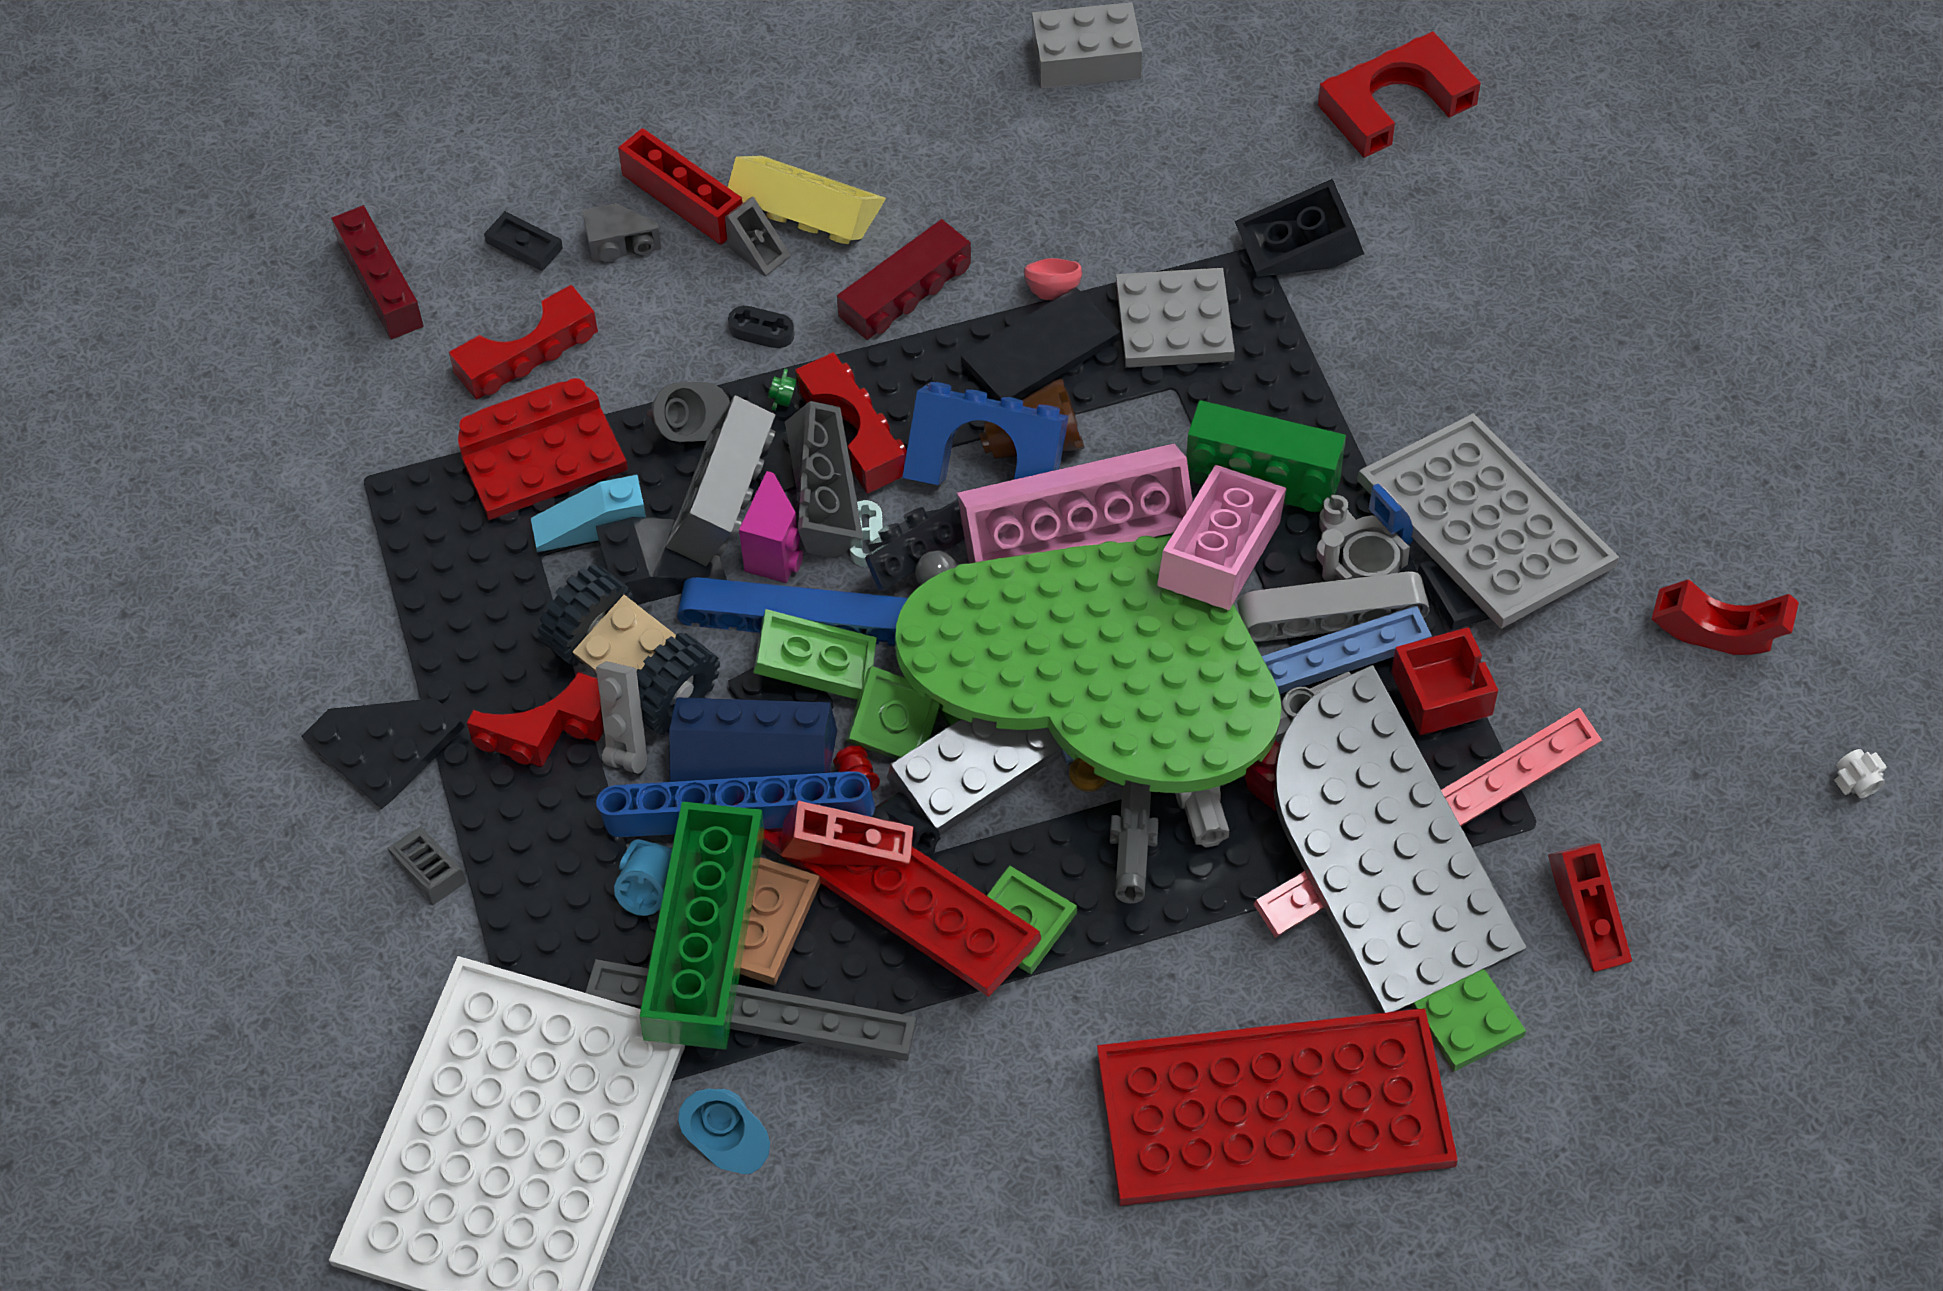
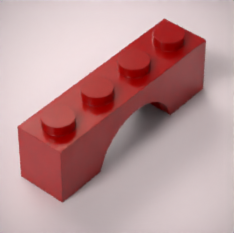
[449,284,598,400]
[795,352,907,494]

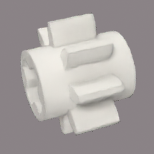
[1834,749,1887,799]

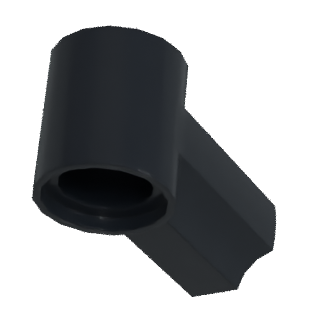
[871,792,941,857]

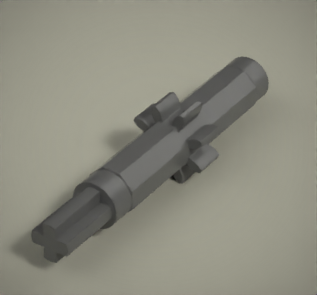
[1110,781,1158,903]

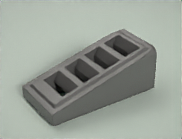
[388,826,466,905]

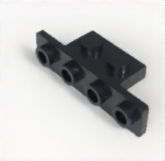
[865,498,965,590]

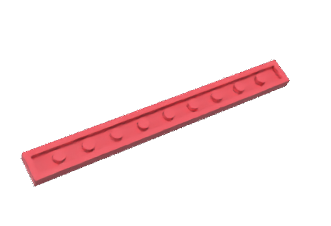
[1254,708,1602,938]

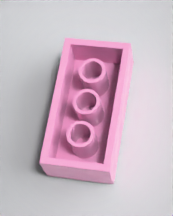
[1157,465,1286,610]

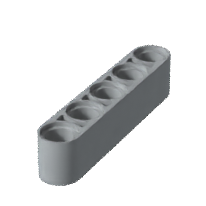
[1237,572,1430,642]

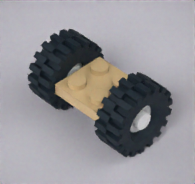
[537,565,720,735]

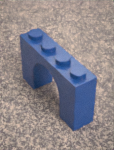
[903,382,1069,485]

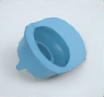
[678,1088,770,1174]

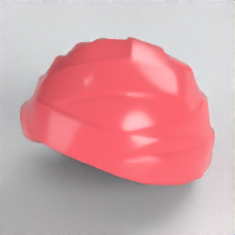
[1023,258,1083,301]

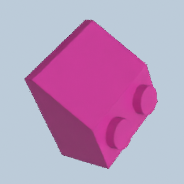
[739,471,803,583]

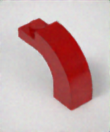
[1652,579,1799,655]

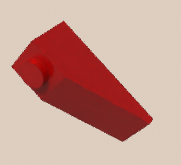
[780,801,913,866]
[1548,843,1632,972]

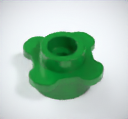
[768,368,796,411]

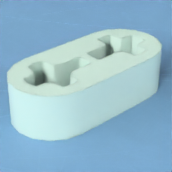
[850,500,883,567]

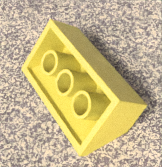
[728,156,886,244]

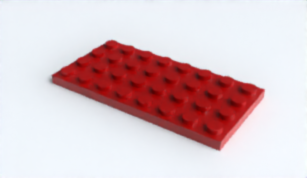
[1097,1008,1458,1206]

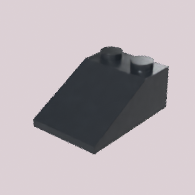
[1234,179,1364,276]
[596,517,727,605]

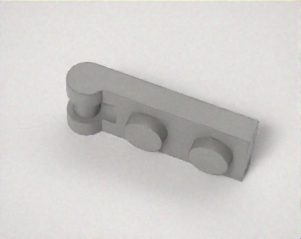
[596,661,647,774]

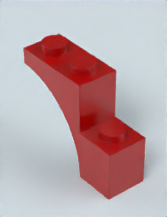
[467,672,604,767]

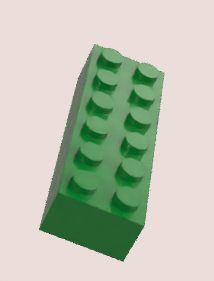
[639,801,764,1049]

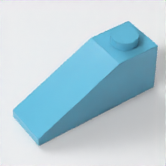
[531,475,646,552]

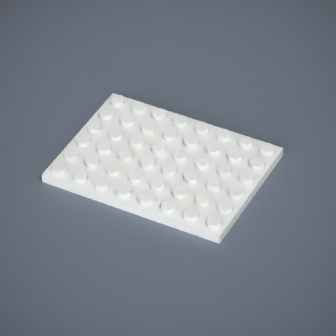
[329,956,685,1291]

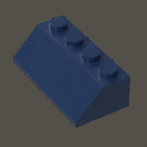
[669,697,837,782]

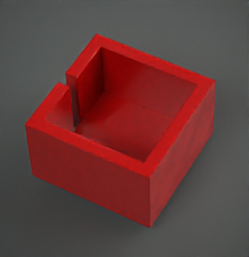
[1391,627,1498,735]

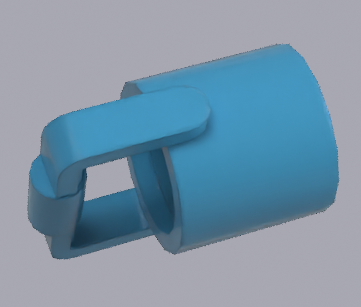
[614,840,672,916]

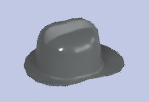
[647,382,730,442]

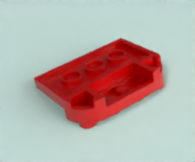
[458,378,628,520]

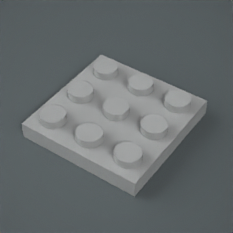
[1116,268,1234,368]

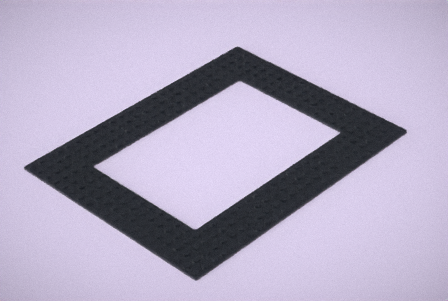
[364,248,1536,1081]

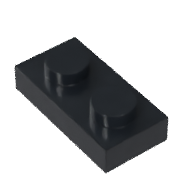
[484,211,563,271]

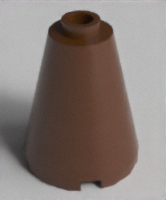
[979,379,1085,459]

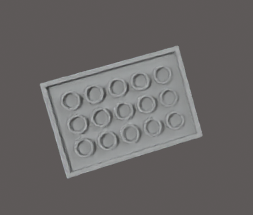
[1357,413,1619,629]

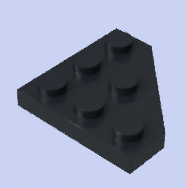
[301,698,465,810]

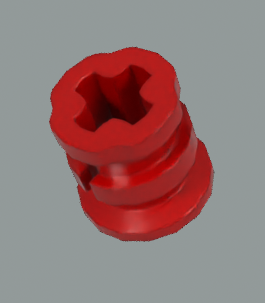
[833,746,880,797]

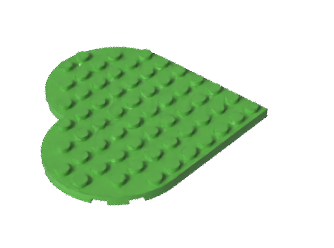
[895,533,1281,793]

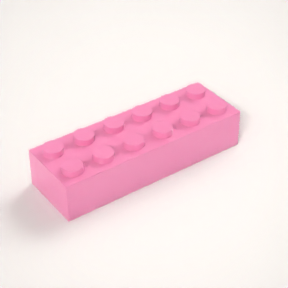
[957,443,1193,563]

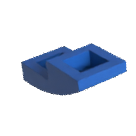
[1369,483,1413,545]

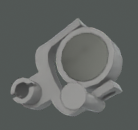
[1316,495,1410,582]

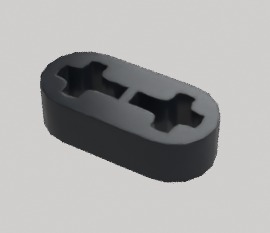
[728,305,795,349]

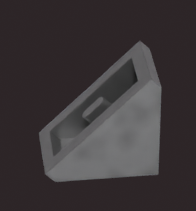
[725,197,791,276]

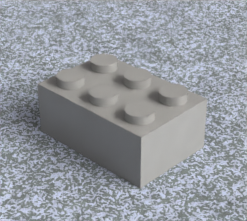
[1032,2,1142,88]

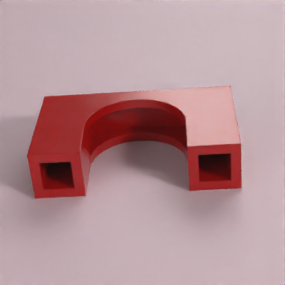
[1318,31,1481,158]

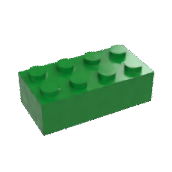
[1186,400,1346,512]

